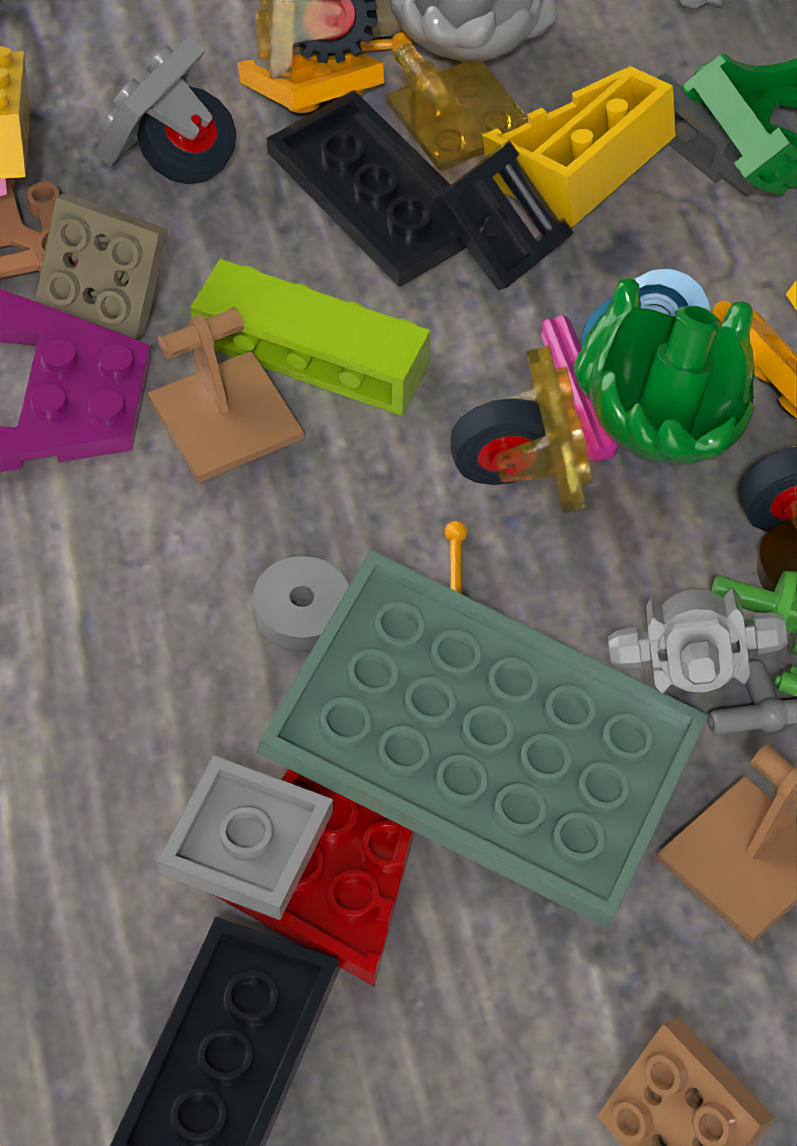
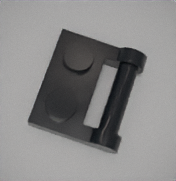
[433,140,574,290]

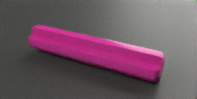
[541,315,618,462]

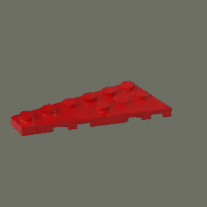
[212,769,415,987]

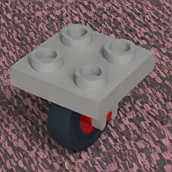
[95,35,237,184]

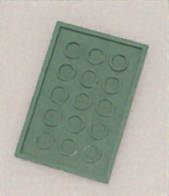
[256,549,709,928]

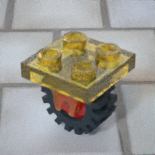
[255,0,378,79]

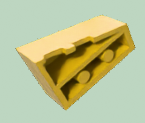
[483,66,676,228]

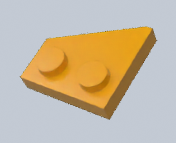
[238,50,384,113]

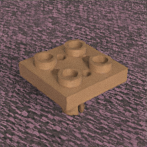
[596,1017,776,1146]

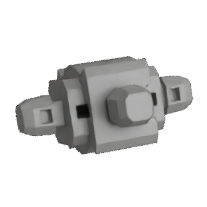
[608,588,788,694]

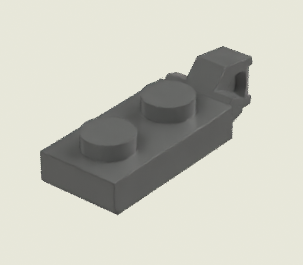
[656,73,759,196]

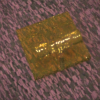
[386,43,528,171]

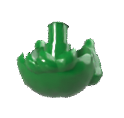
[573,277,755,465]

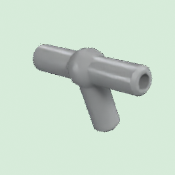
[709,660,797,735]

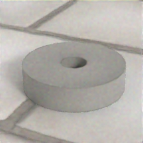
[253,556,349,651]

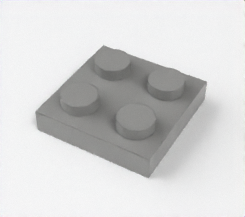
[157,755,333,920]

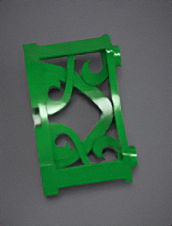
[681,53,797,195]

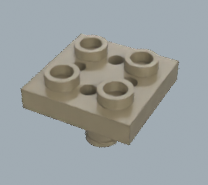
[35,193,168,340]

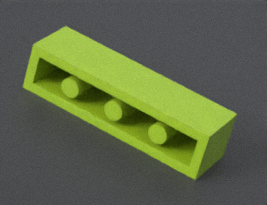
[190,259,431,416]

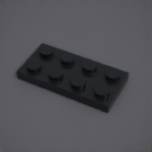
[267,90,467,287]
[110,916,339,1146]

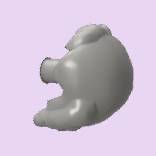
[390,0,557,63]

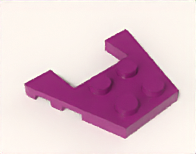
[0,288,151,472]

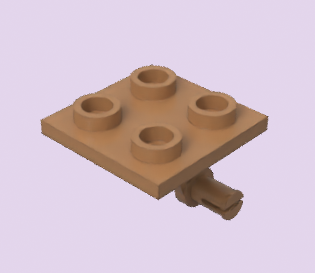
[147,307,304,483]
[656,744,797,944]

